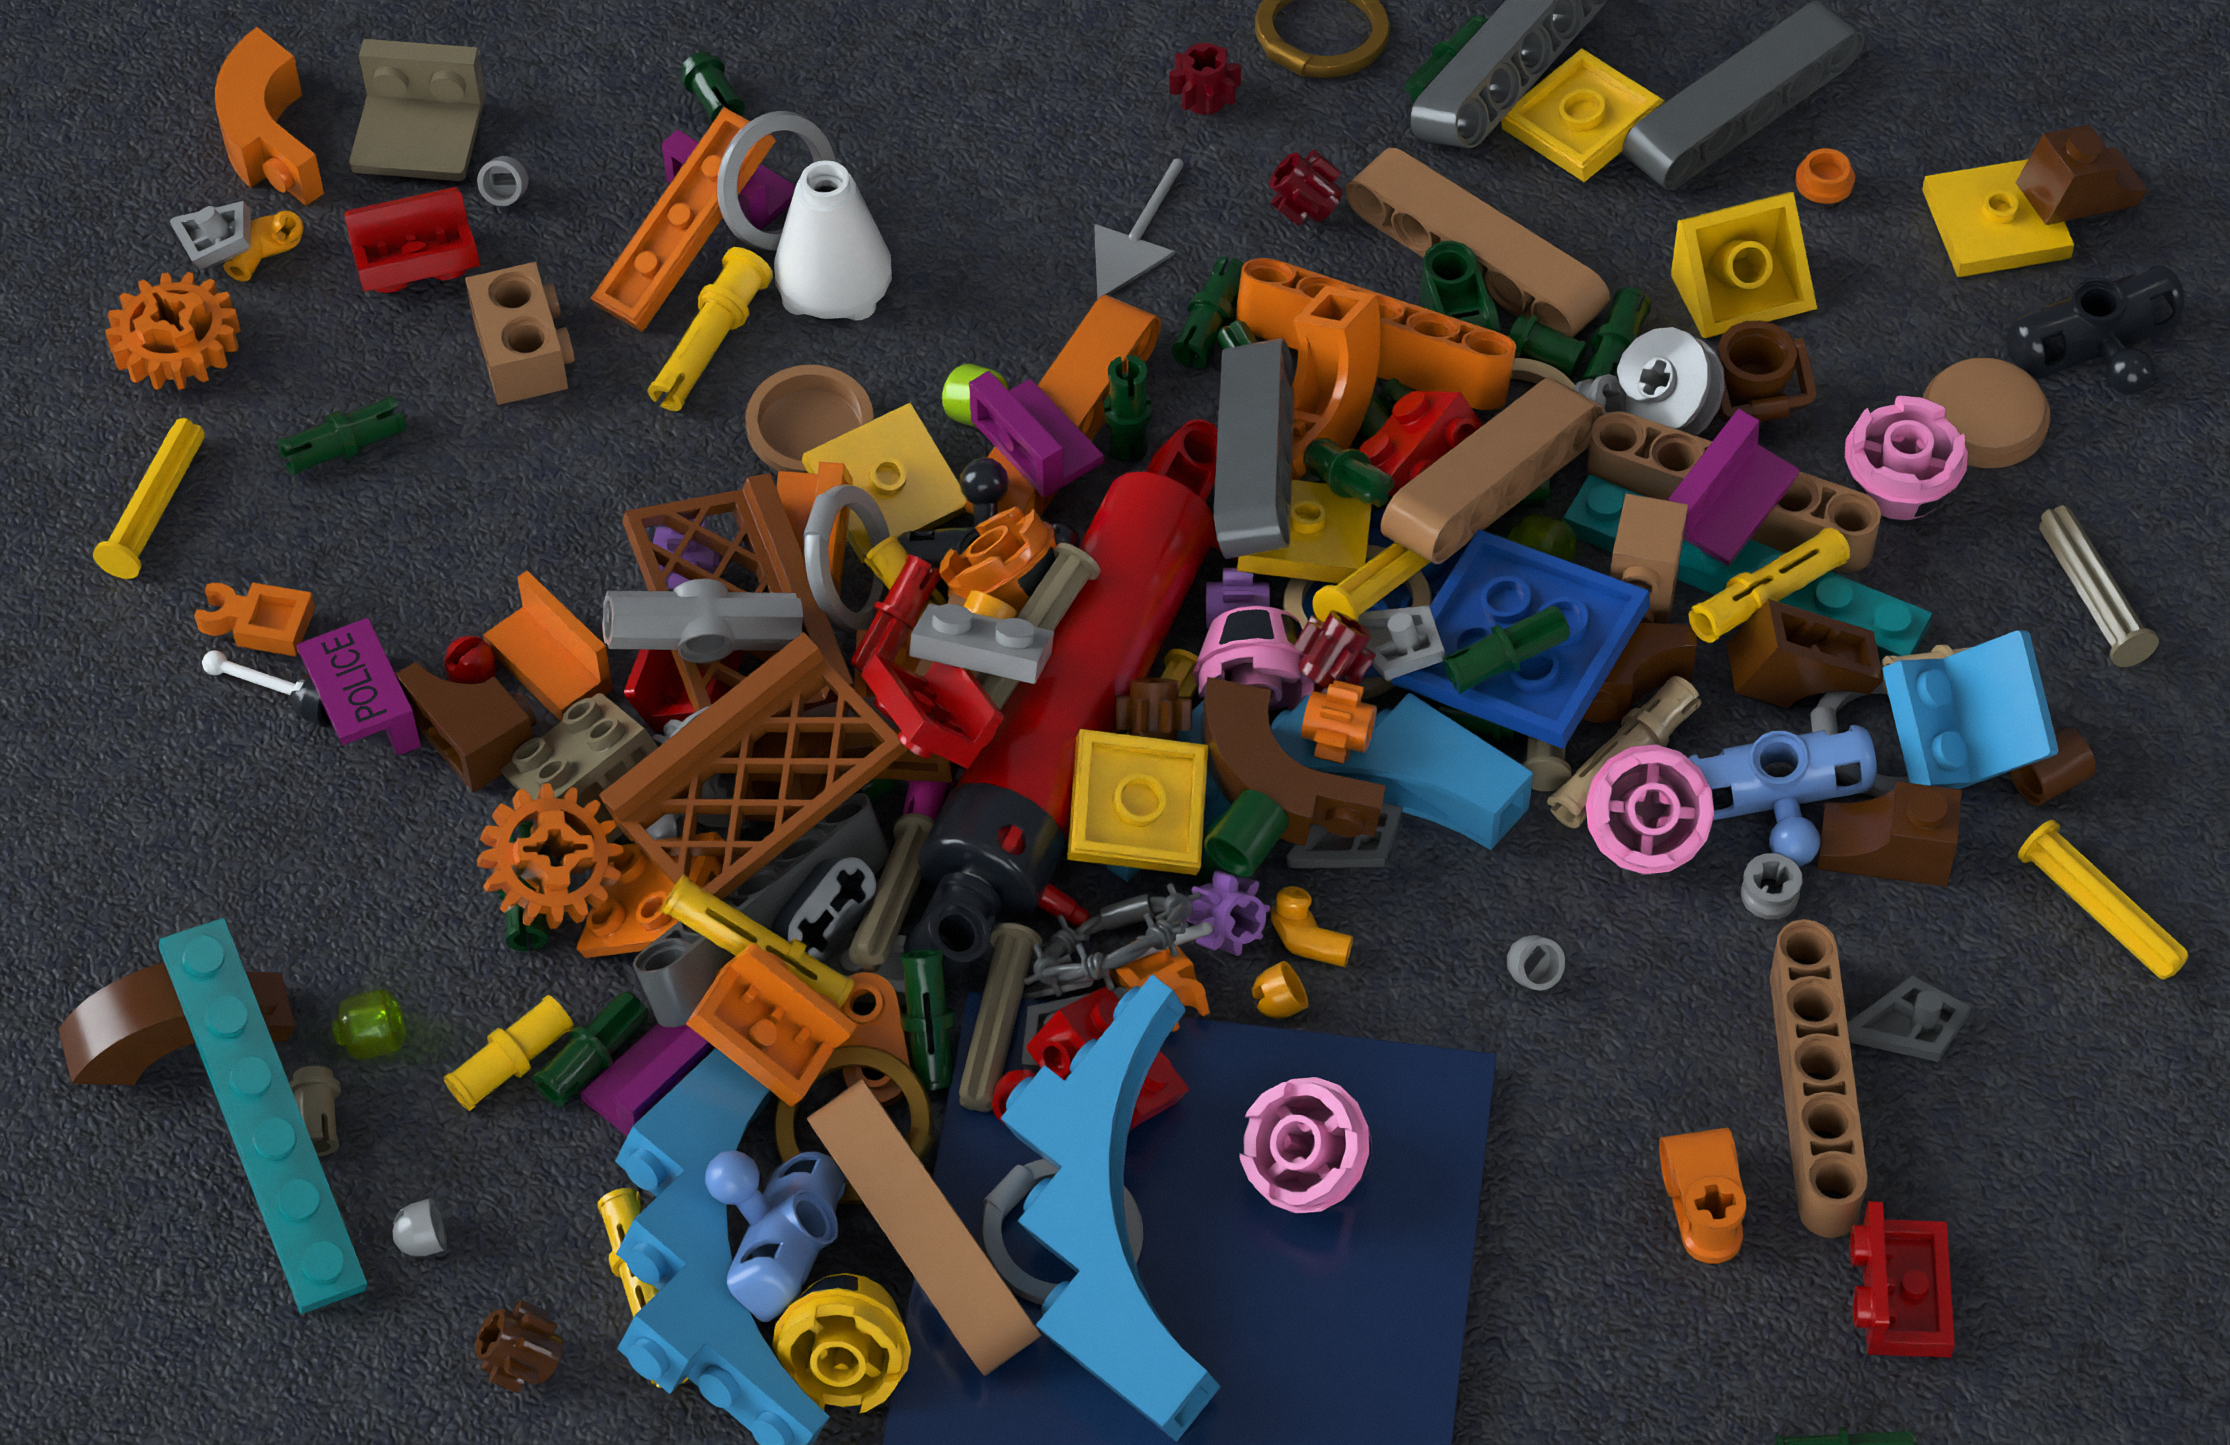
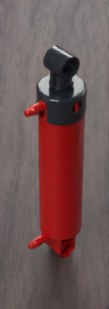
[903,419,1238,983]

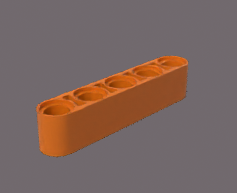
[1235,258,1516,410]
[965,294,1161,517]

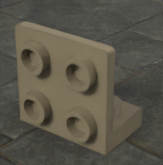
[349,39,486,181]
[501,693,658,843]

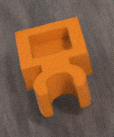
[194,582,316,657]
[1109,940,1210,1032]

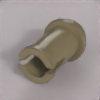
[289,1066,341,1157]

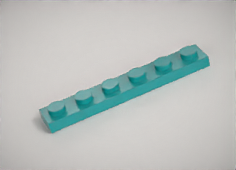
[1562,474,1932,663]
[159,918,367,1314]

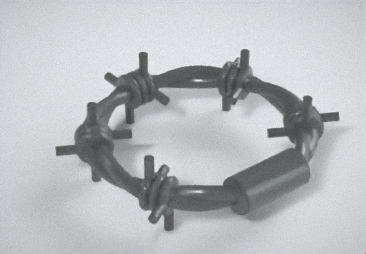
[1024,883,1201,996]

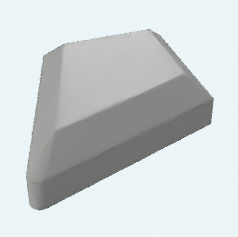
[170,201,251,270]
[1358,605,1446,681]

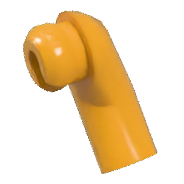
[223,210,304,282]
[1271,886,1353,968]

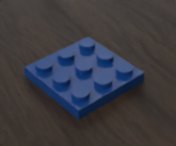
[1391,529,1650,749]

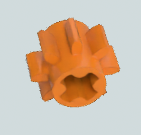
[1301,680,1377,765]

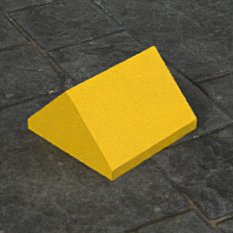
[1671,192,1817,338]

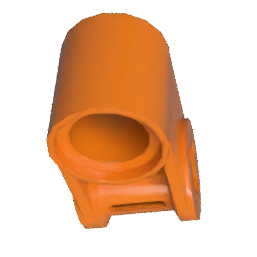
[1659,1127,1746,1264]

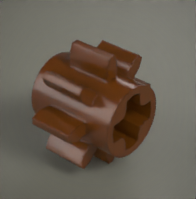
[1115,678,1192,741]
[475,1300,563,1393]

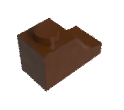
[2015,124,2148,225]
[1726,599,1884,708]
[1582,623,1697,723]
[395,661,537,792]
[1817,781,1962,887]

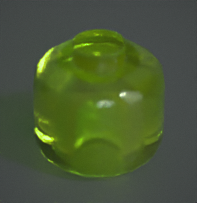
[1508,514,1577,563]
[332,989,406,1060]

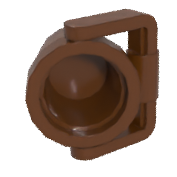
[1717,321,1816,423]

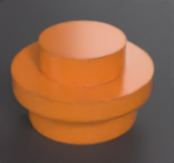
[1795,148,1855,204]

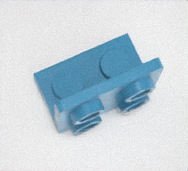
[1882,630,2058,789]

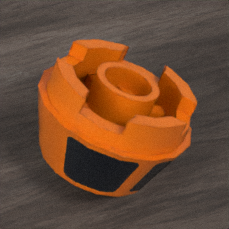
[939,507,1058,618]

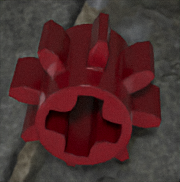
[1169,43,1241,115]
[1269,150,1342,226]
[1293,610,1376,689]

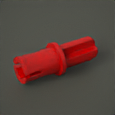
[851,554,942,673]

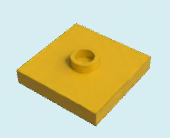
[1501,48,1665,182]
[1922,159,2074,278]
[802,403,966,563]
[1237,479,1372,584]
[1067,729,1208,875]

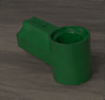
[1191,789,1289,885]

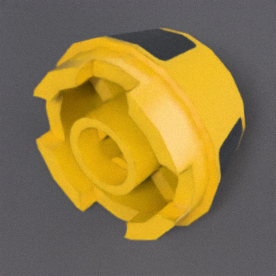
[772,1273,911,1413]

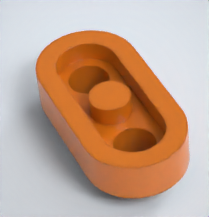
[838,972,913,1107]

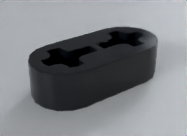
[771,857,876,963]

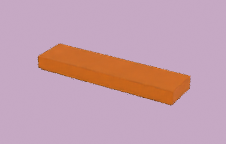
[590,107,776,333]

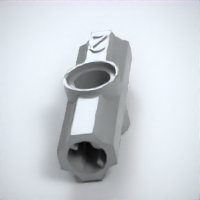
[602,579,803,663]

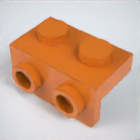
[686,944,857,1107]

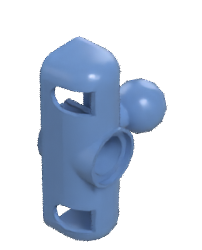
[1688,725,1877,867]
[705,1150,846,1323]

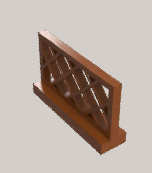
[622,473,853,716]
[599,632,907,900]

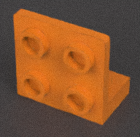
[576,831,741,958]

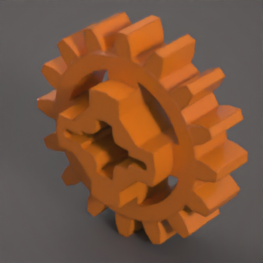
[105,272,241,390]
[477,783,623,929]

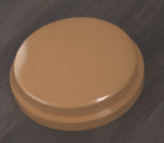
[1923,358,2050,468]
[745,365,874,473]

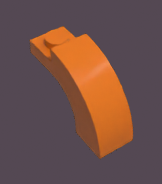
[215,27,324,206]
[1291,285,1381,480]

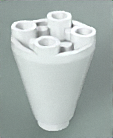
[774,160,892,320]

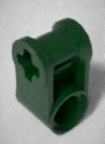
[1420,241,1500,333]

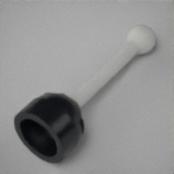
[202,650,332,727]

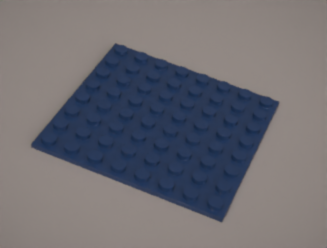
[882,991,1496,1445]

